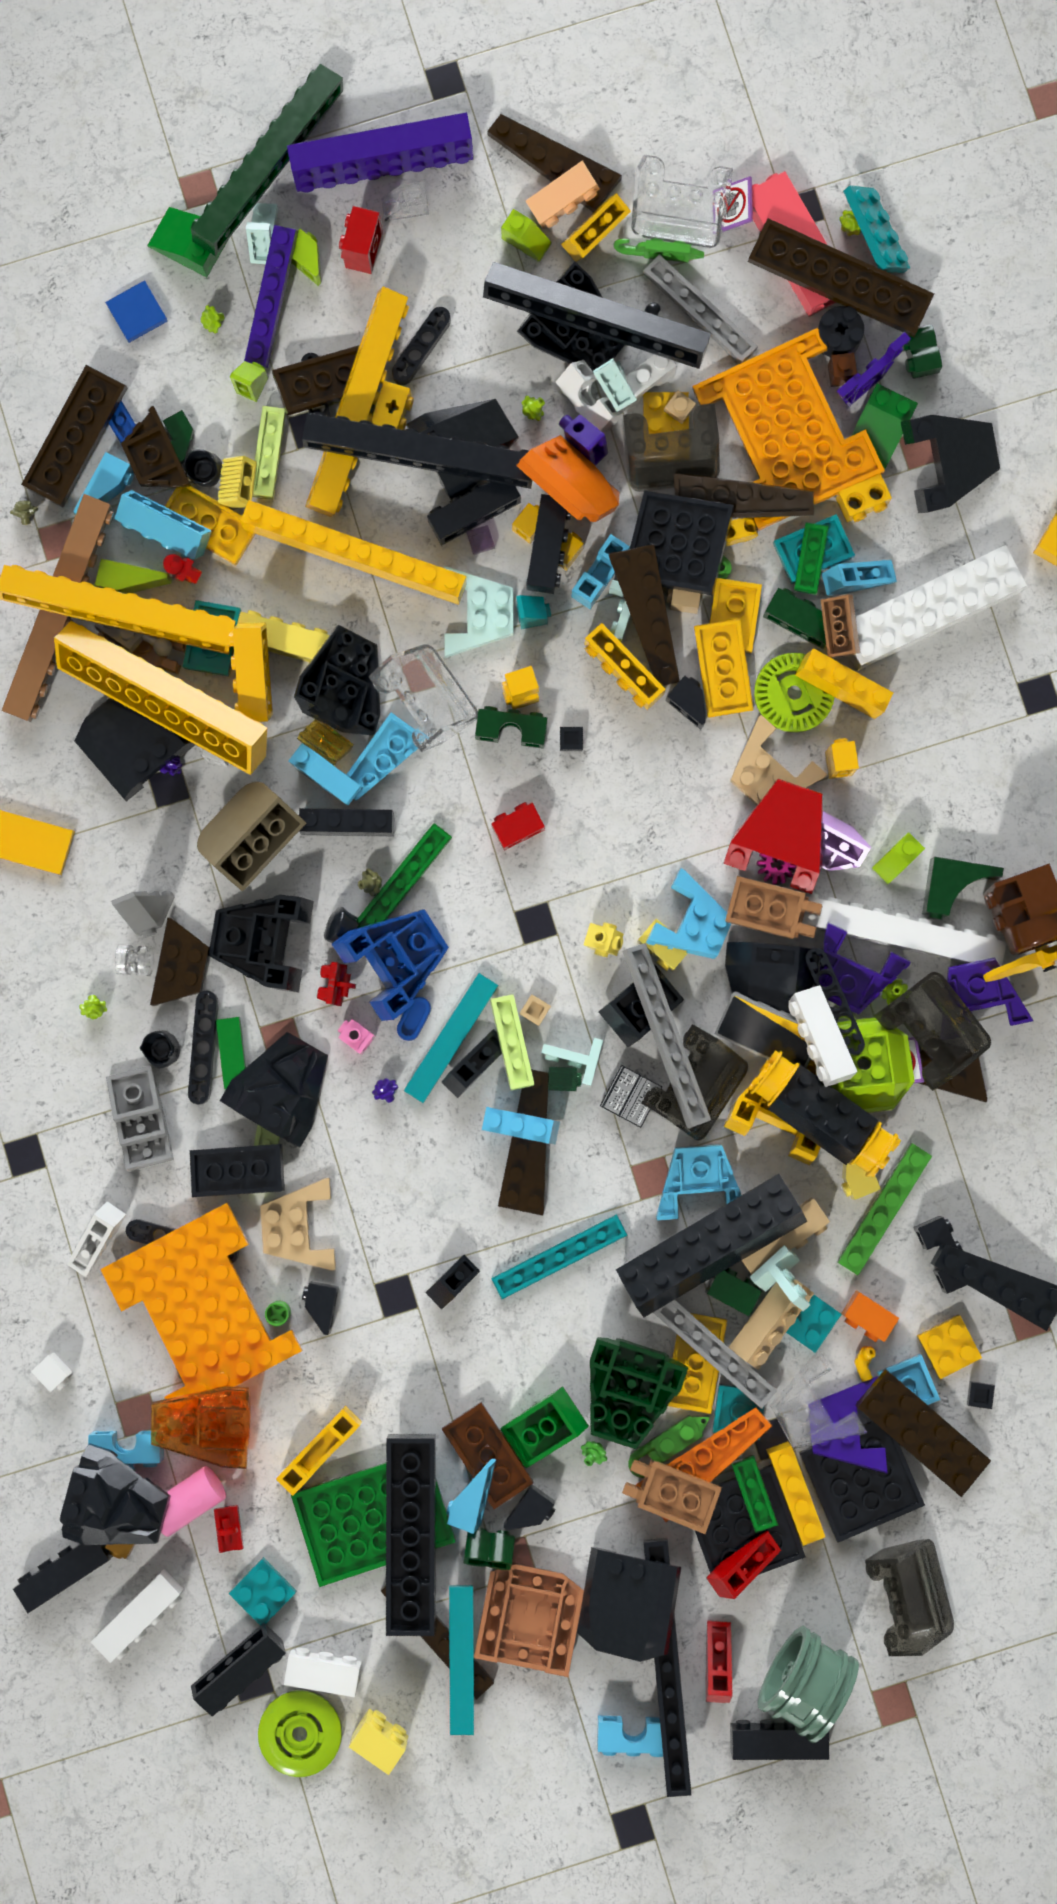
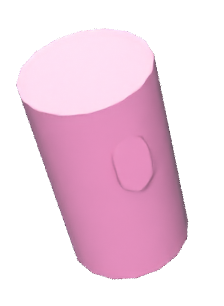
[161,1466,226,1537]

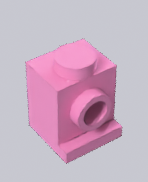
[338,1019,376,1055]

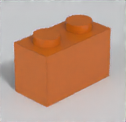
[841,1290,899,1342]

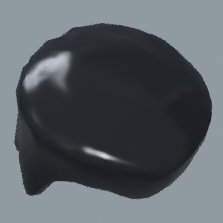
[184,449,223,487]
[324,907,358,943]
[139,1030,180,1069]

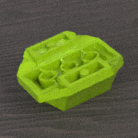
[816,1017,915,1113]

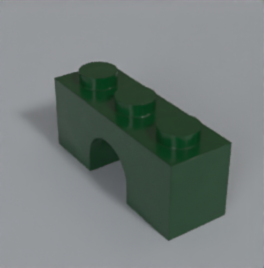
[475,706,548,749]

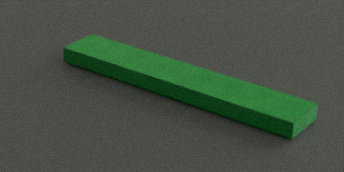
[356,823,452,928]

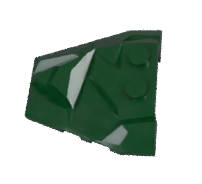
[590,1337,688,1449]

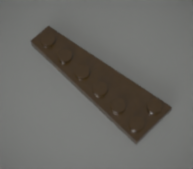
[487,114,622,213]
[674,473,814,518]
[608,544,680,686]
[498,1069,549,1216]

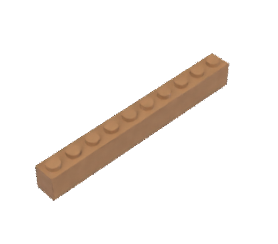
[1,494,114,722]

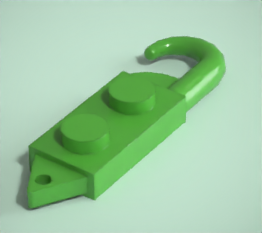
[613,238,704,263]
[628,1415,710,1478]

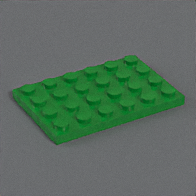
[291,1462,456,1587]

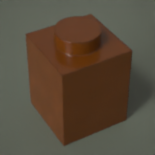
[828,353,857,387]

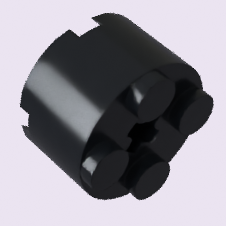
[818,306,865,358]

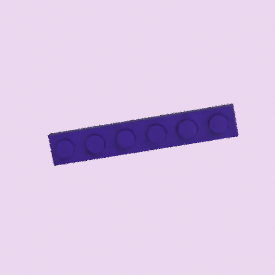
[244,225,298,368]

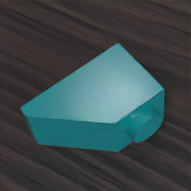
[516,595,551,630]

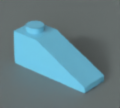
[73,452,134,515]
[821,560,897,595]
[288,743,362,805]
[446,1458,496,1534]

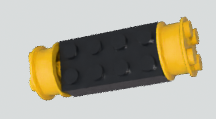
[748,1050,901,1178]

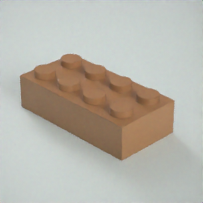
[821,594,860,658]

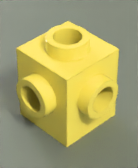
[583,922,624,958]

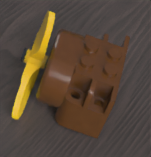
[983,863,1057,982]

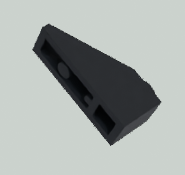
[441,1029,502,1098]

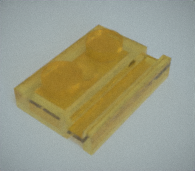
[297,719,354,766]

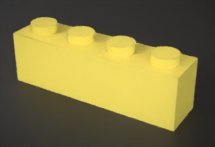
[237,610,329,663]

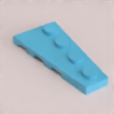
[346,712,429,801]

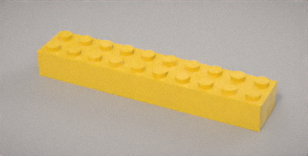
[54,621,267,775]

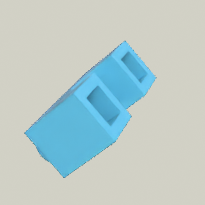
[571,534,630,610]
[482,1107,560,1145]
[88,1431,164,1467]
[597,1715,663,1757]

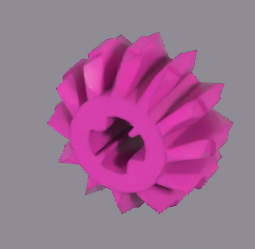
[756,853,796,885]

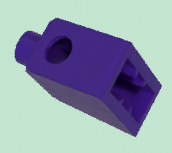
[559,415,608,466]

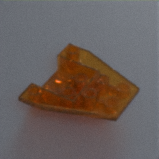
[151,1386,251,1469]

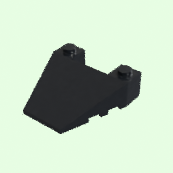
[901,415,1000,513]
[208,895,314,993]

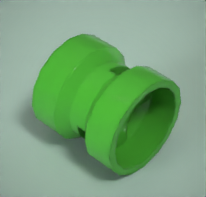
[265,1300,291,1326]

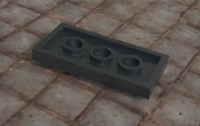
[189,1144,285,1197]

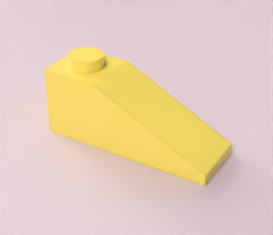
[841,1163,881,1200]

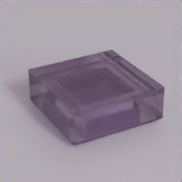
[466,525,495,555]

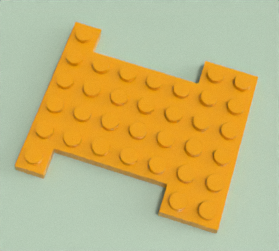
[692,328,885,531]
[100,1203,303,1419]

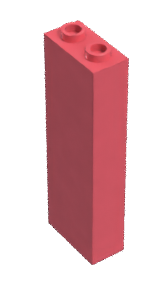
[752,171,836,317]

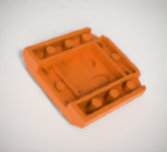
[517,435,620,522]

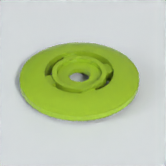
[754,653,835,733]
[258,1690,342,1777]

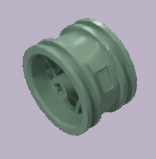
[757,1625,859,1743]

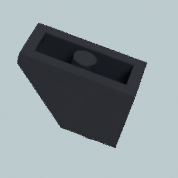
[666,675,705,730]
[425,1255,480,1310]
[302,1281,339,1335]
[503,1484,556,1530]

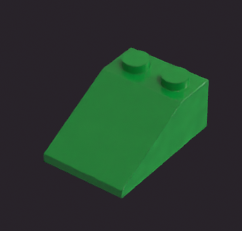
[147,207,229,278]
[851,383,918,470]
[500,1386,589,1468]

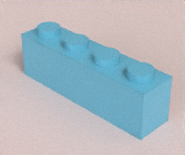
[114,490,212,560]

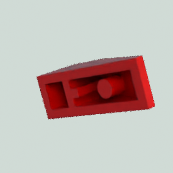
[706,1531,781,1599]
[705,1621,733,1703]

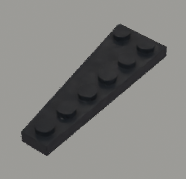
[930,1243,1057,1331]

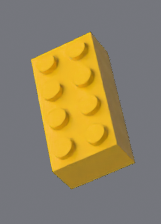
[229,622,273,722]

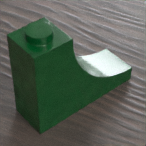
[922,857,1004,920]

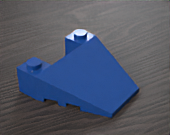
[332,909,449,1021]

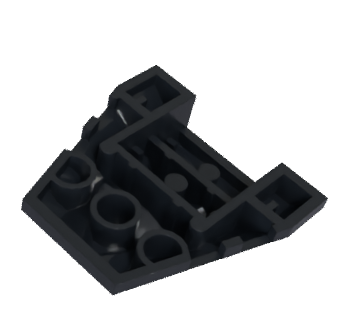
[219,1032,328,1148]
[59,1444,171,1545]

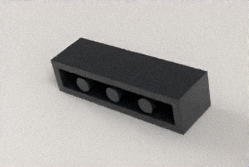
[427,482,521,546]
[526,494,571,594]
[299,808,394,837]
[13,1544,113,1614]
[191,1623,286,1717]
[730,1719,829,1760]

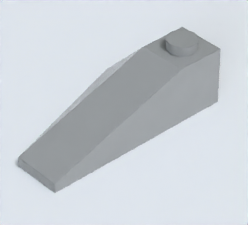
[111,891,175,938]

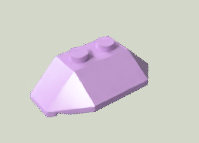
[822,811,871,871]

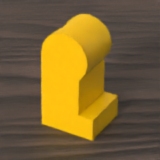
[725,518,758,548]

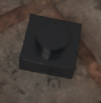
[560,727,583,751]
[967,1381,995,1409]

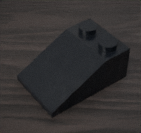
[598,964,684,1047]

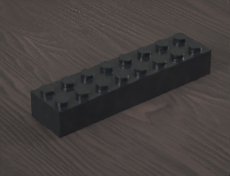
[616,1174,807,1318]
[386,1434,436,1636]

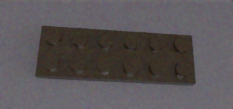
[21,365,128,507]
[855,1369,991,1497]

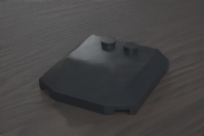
[74,698,195,802]
[577,1547,681,1662]

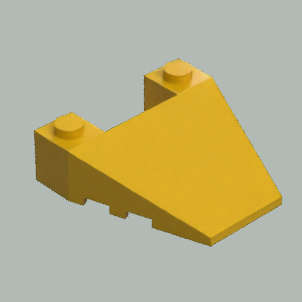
[724,1060,821,1165]

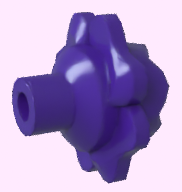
[160,755,182,776]
[372,1078,399,1103]

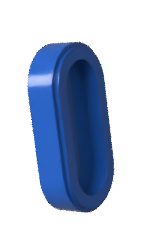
[397,997,431,1041]

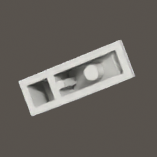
[67,1202,126,1277]

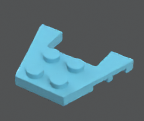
[646,868,731,959]
[656,1144,742,1220]

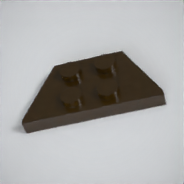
[121,406,191,487]
[150,917,210,1006]
[918,1039,987,1102]

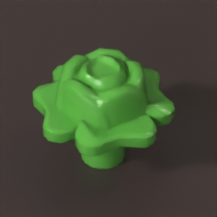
[581,1441,608,1466]

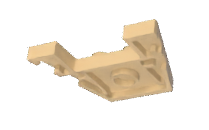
[730,715,828,805]
[260,1178,336,1270]

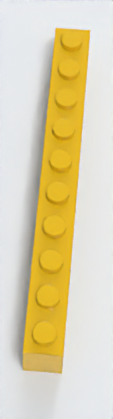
[305,286,409,517]
[241,500,467,605]
[0,565,236,655]

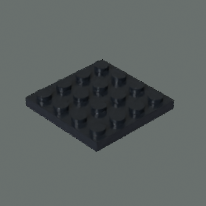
[630,490,734,596]
[799,1421,925,1543]
[695,1464,806,1575]

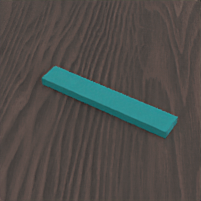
[404,973,499,1103]
[491,1214,628,1299]
[449,1585,474,1735]

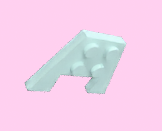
[444,566,513,658]

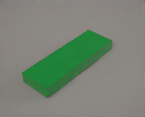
[793,522,829,595]
[216,1017,246,1089]
[731,1455,778,1533]

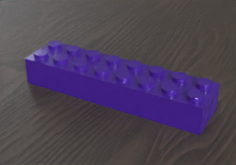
[287,112,474,193]

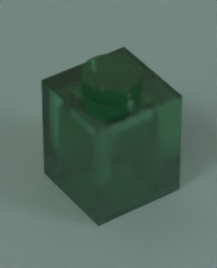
[548,1067,582,1092]

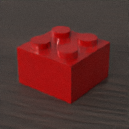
[339,206,383,274]

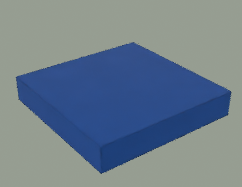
[105,280,168,343]

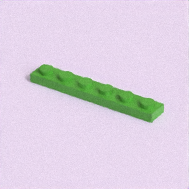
[837,1143,932,1275]

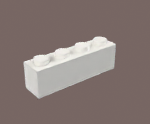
[788,985,857,1087]
[91,1568,184,1663]

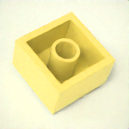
[349,1709,408,1775]

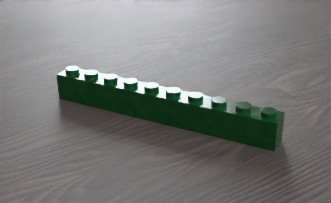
[191,63,343,256]

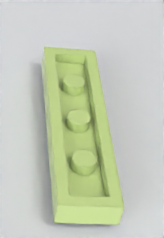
[252,406,286,500]
[490,994,534,1090]

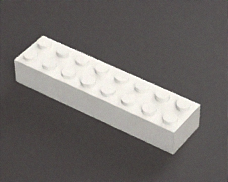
[849,545,1027,671]

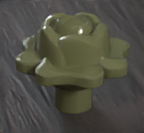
[10,500,38,525]
[358,868,382,897]

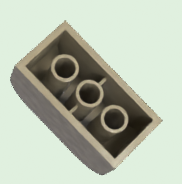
[197,782,306,892]

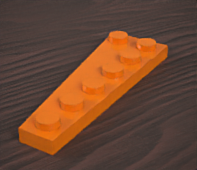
[636,1407,773,1522]

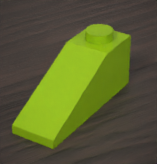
[95,559,172,594]

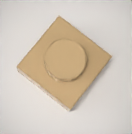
[664,390,696,424]
[519,994,551,1026]

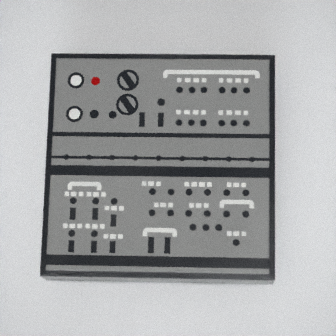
[600,1065,663,1128]

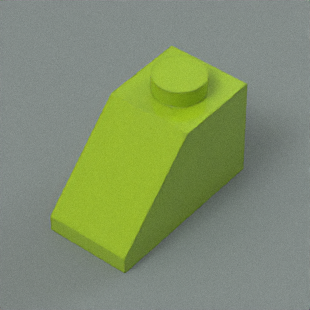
[501,209,552,262]
[291,228,321,286]
[230,361,268,402]
[872,832,925,884]

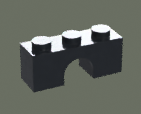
[913,1216,966,1294]

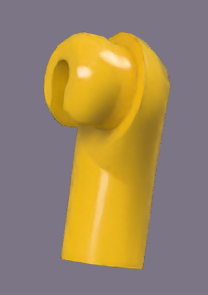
[854,1346,876,1382]

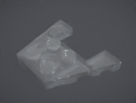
[770,1350,867,1449]

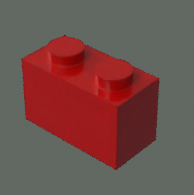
[491,802,545,851]

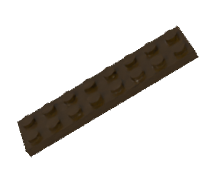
[748,218,935,337]

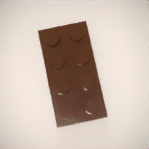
[442,1401,534,1510]

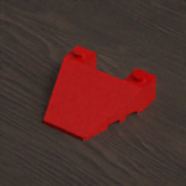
[723,779,823,894]

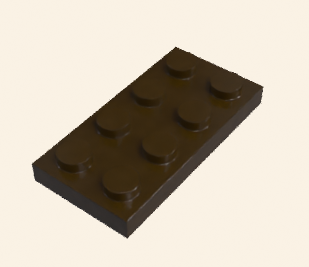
[272,345,359,416]

